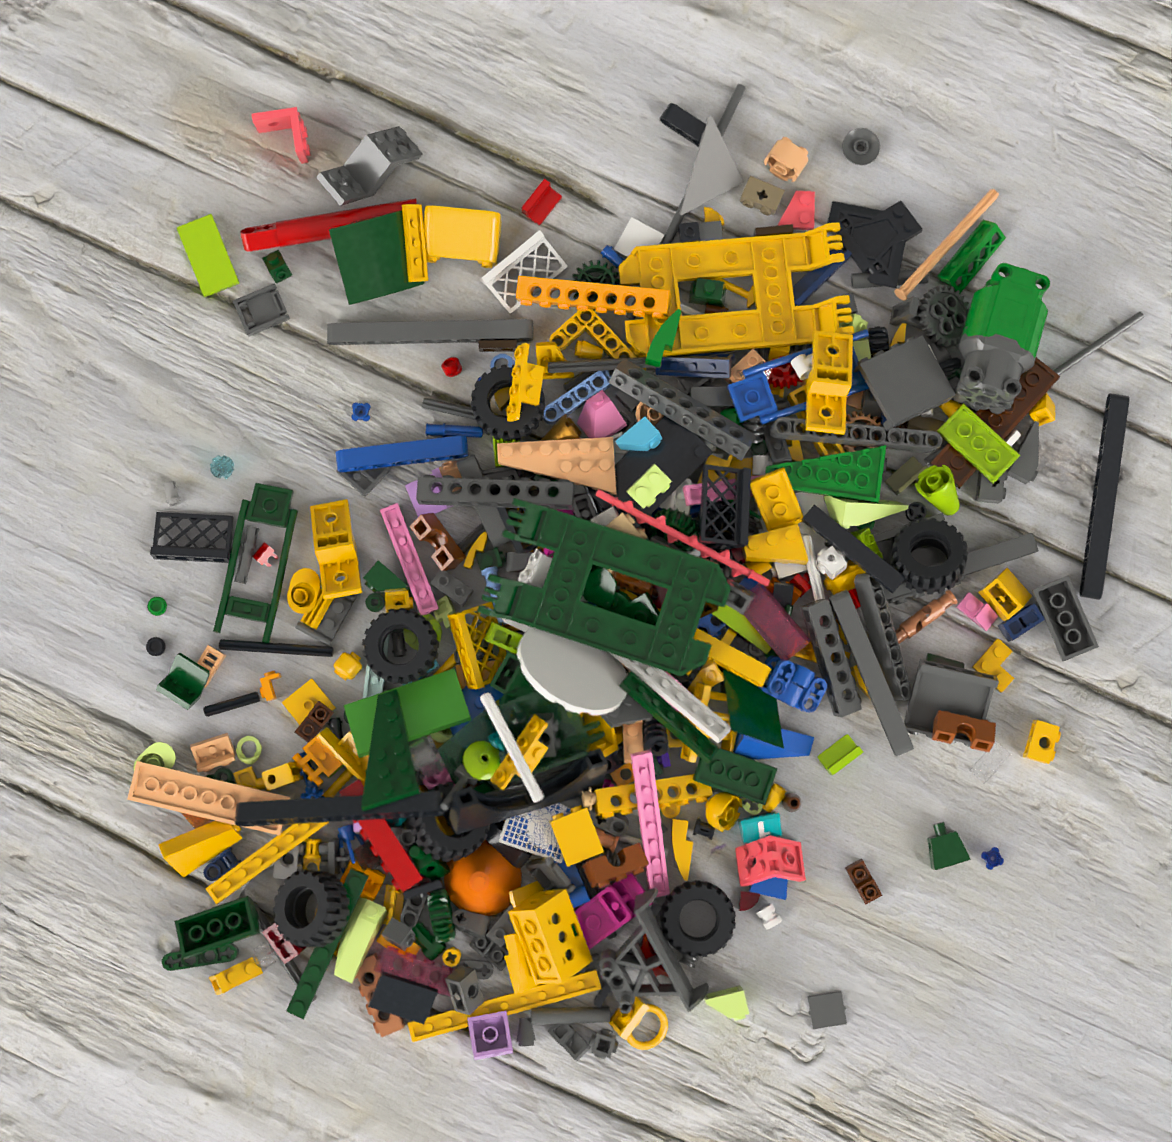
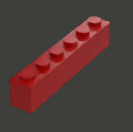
[339,779,423,892]

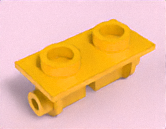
[383,884,404,925]

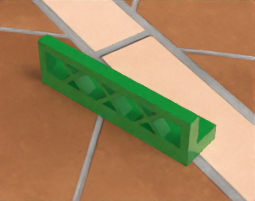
[937,219,1006,295]

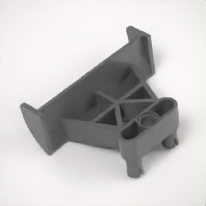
[599,887,709,1013]

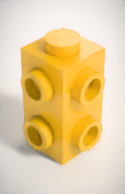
[823,560,866,595]

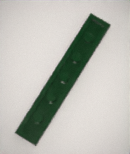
[619,671,720,764]

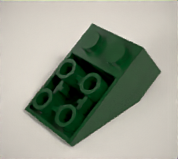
[490,651,551,713]

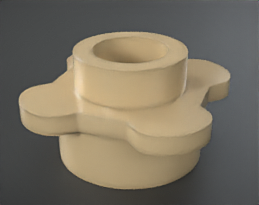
[582,787,596,810]

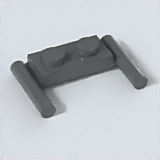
[295,582,357,646]

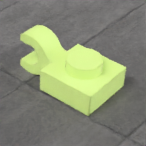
[433,595,456,632]

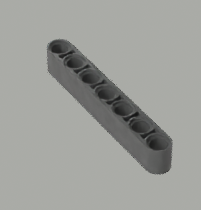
[854,573,912,701]

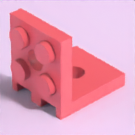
[251,107,311,164]
[735,836,806,887]

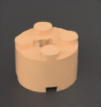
[764,137,808,182]

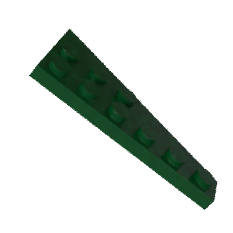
[361,689,421,811]

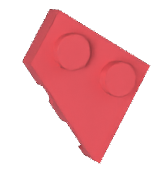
[778,191,815,230]

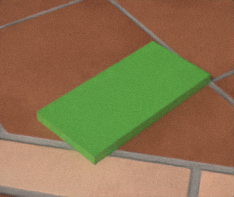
[344,668,471,758]

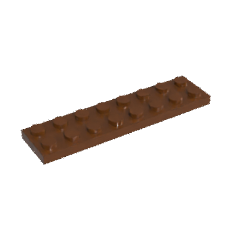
[930,357,1060,489]

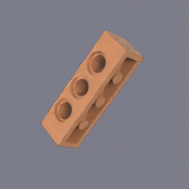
[355,953,405,1038]

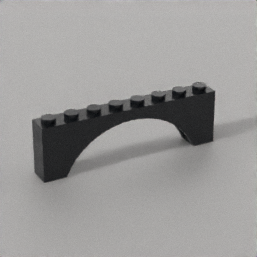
[450,748,608,834]

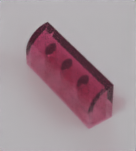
[743,583,811,660]

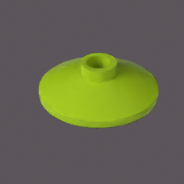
[463,741,502,780]

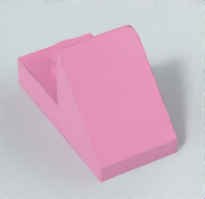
[956,592,998,631]

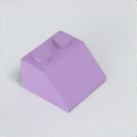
[467,1011,513,1060]

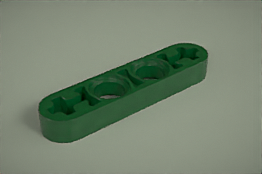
[161,943,239,971]

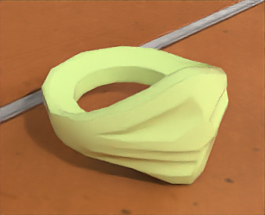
[236,736,262,765]

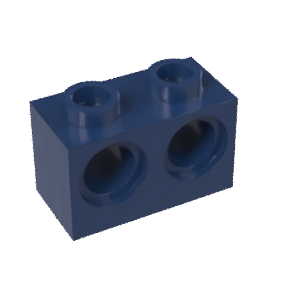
[998,603,1045,642]

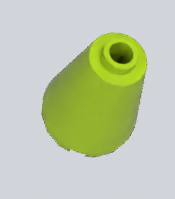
[915,465,960,516]

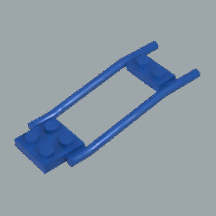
[727,329,869,425]

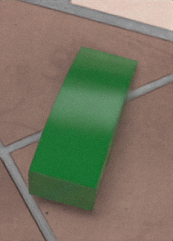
[645,309,682,368]

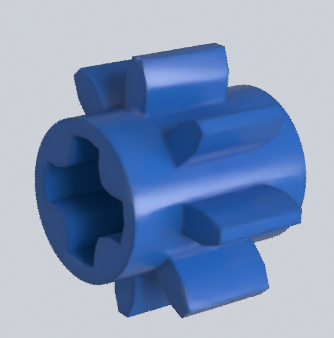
[300,785,324,799]

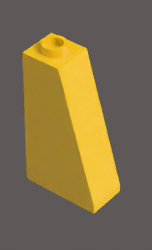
[158,820,243,878]

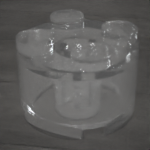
[410,735,446,781]

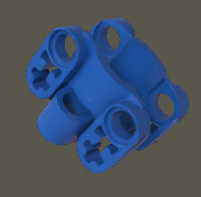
[757,655,827,713]

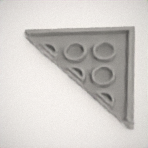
[679,116,744,216]

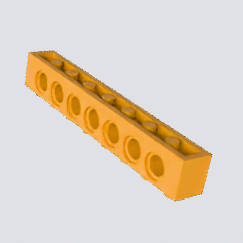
[516,276,671,319]

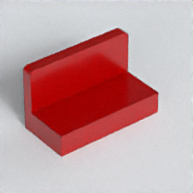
[521,178,562,226]

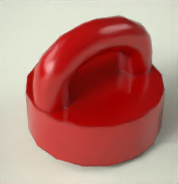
[441,357,462,377]

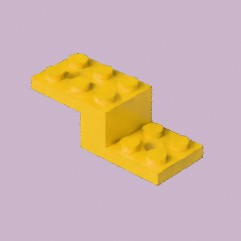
[805,330,853,435]
[310,499,362,600]

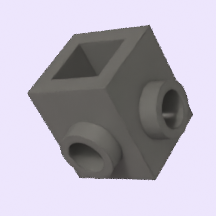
[589,1028,618,1059]

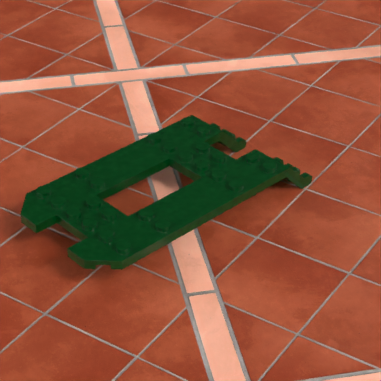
[477,498,731,676]

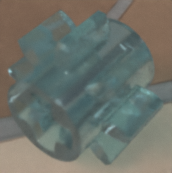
[210,455,234,479]

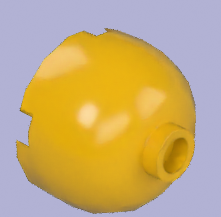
[705,792,742,832]

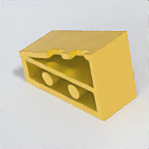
[742,524,808,565]

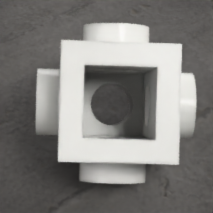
[816,546,847,580]

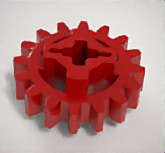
[764,356,803,389]

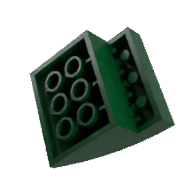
[329,210,424,305]

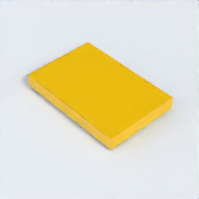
[750,467,804,531]

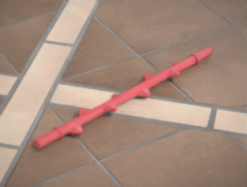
[595,489,770,587]

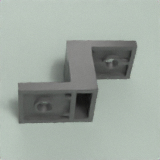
[316,126,423,206]

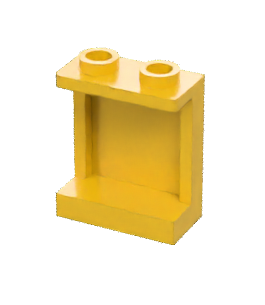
[549,805,604,867]

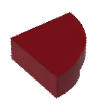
[739,891,760,911]

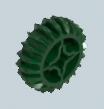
[572,260,620,311]
[648,507,699,552]
[427,889,456,943]

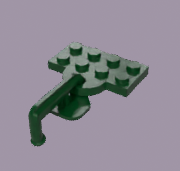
[582,564,660,625]

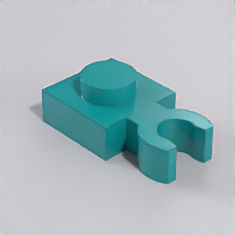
[487,731,505,750]

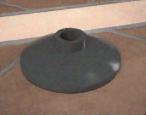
[842,128,880,165]

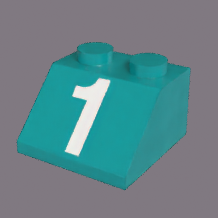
[738,812,782,844]

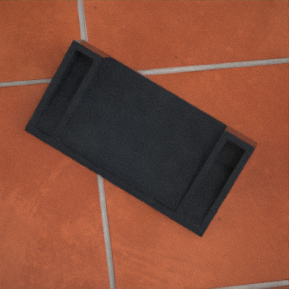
[588,416,713,528]

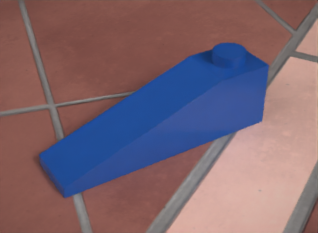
[733,728,814,760]

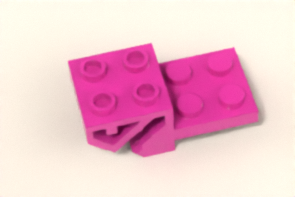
[574,873,654,950]

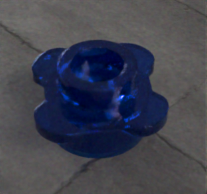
[981,847,1004,870]

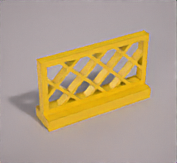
[447,602,507,689]

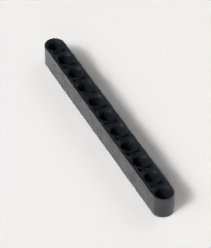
[1079,393,1129,600]
[235,791,445,827]

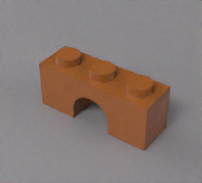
[409,513,466,571]
[932,710,996,752]
[583,842,649,889]

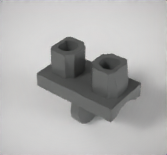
[319,838,351,876]

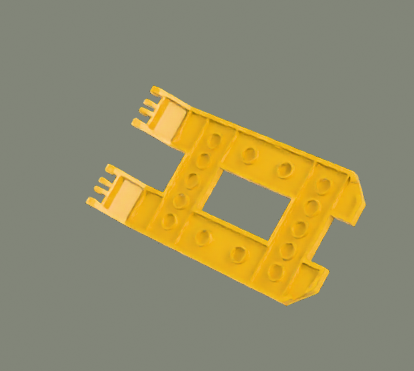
[618,223,854,357]

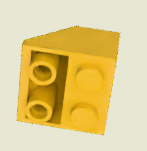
[978,567,1032,621]

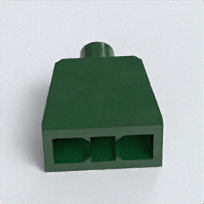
[688,278,726,307]
[927,822,971,870]
[409,843,450,881]

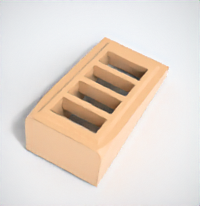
[198,645,226,688]

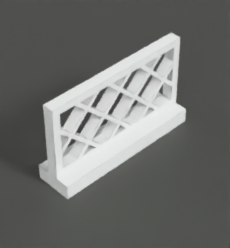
[481,230,568,314]

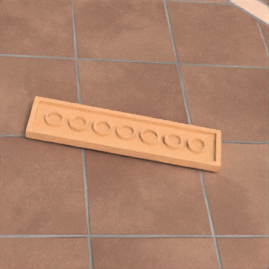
[127,761,290,836]

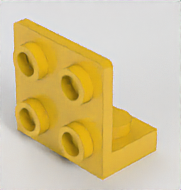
[574,712,618,757]

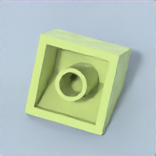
[704,986,749,1020]

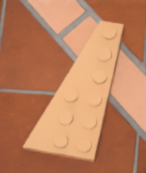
[497,437,616,495]

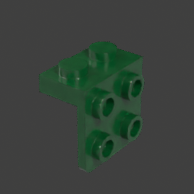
[156,653,210,710]

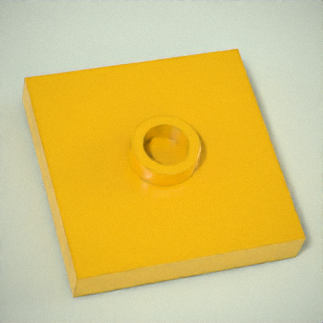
[281,678,336,725]

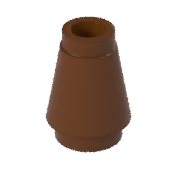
[782,793,801,812]

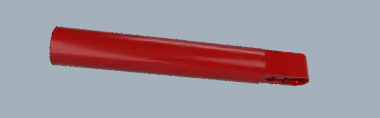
[240,198,417,252]

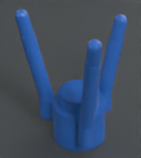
[337,824,370,874]

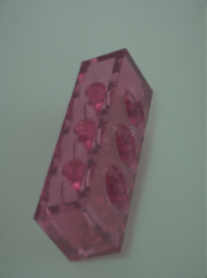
[373,946,453,997]

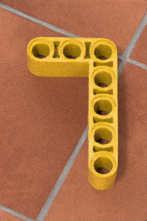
[549,309,646,370]

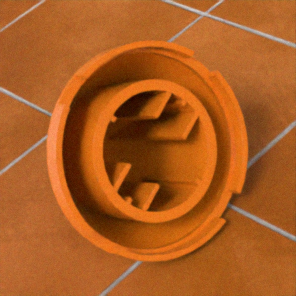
[444,840,522,916]

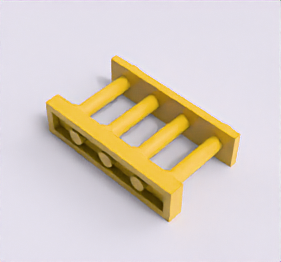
[680,682,737,763]

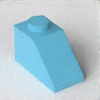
[615,416,662,451]

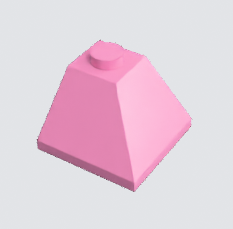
[577,390,627,438]

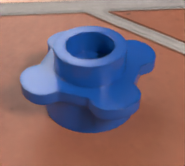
[351,402,371,422]

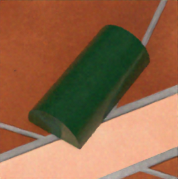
[174,896,261,959]

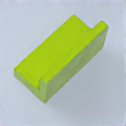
[817,734,863,775]

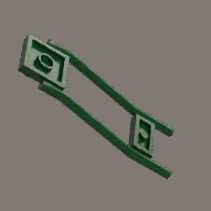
[213,483,298,643]

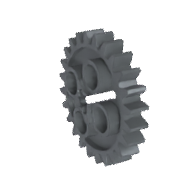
[917,285,969,347]

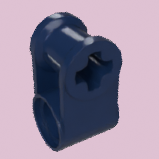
[203,847,242,881]

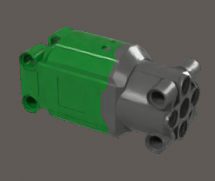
[953,263,1050,414]

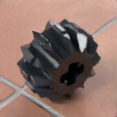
[867,326,889,358]

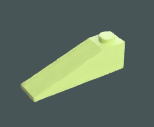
[824,495,909,528]
[334,897,388,983]

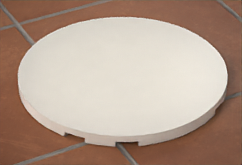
[517,627,627,715]

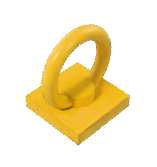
[608,996,668,1050]

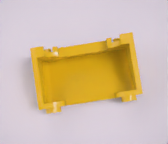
[423,206,502,268]

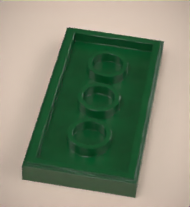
[692,747,778,805]

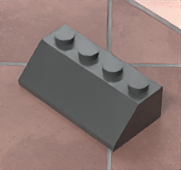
[1032,575,1099,662]

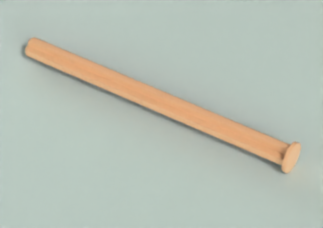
[894,189,999,301]

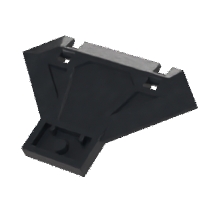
[827,201,923,288]

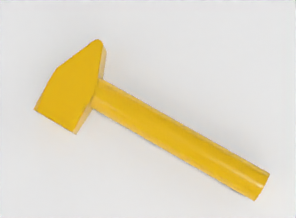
[710,278,755,308]

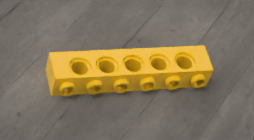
[593,774,713,818]

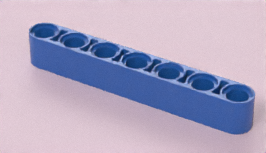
[335,435,469,472]

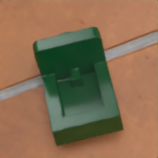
[262,249,292,284]

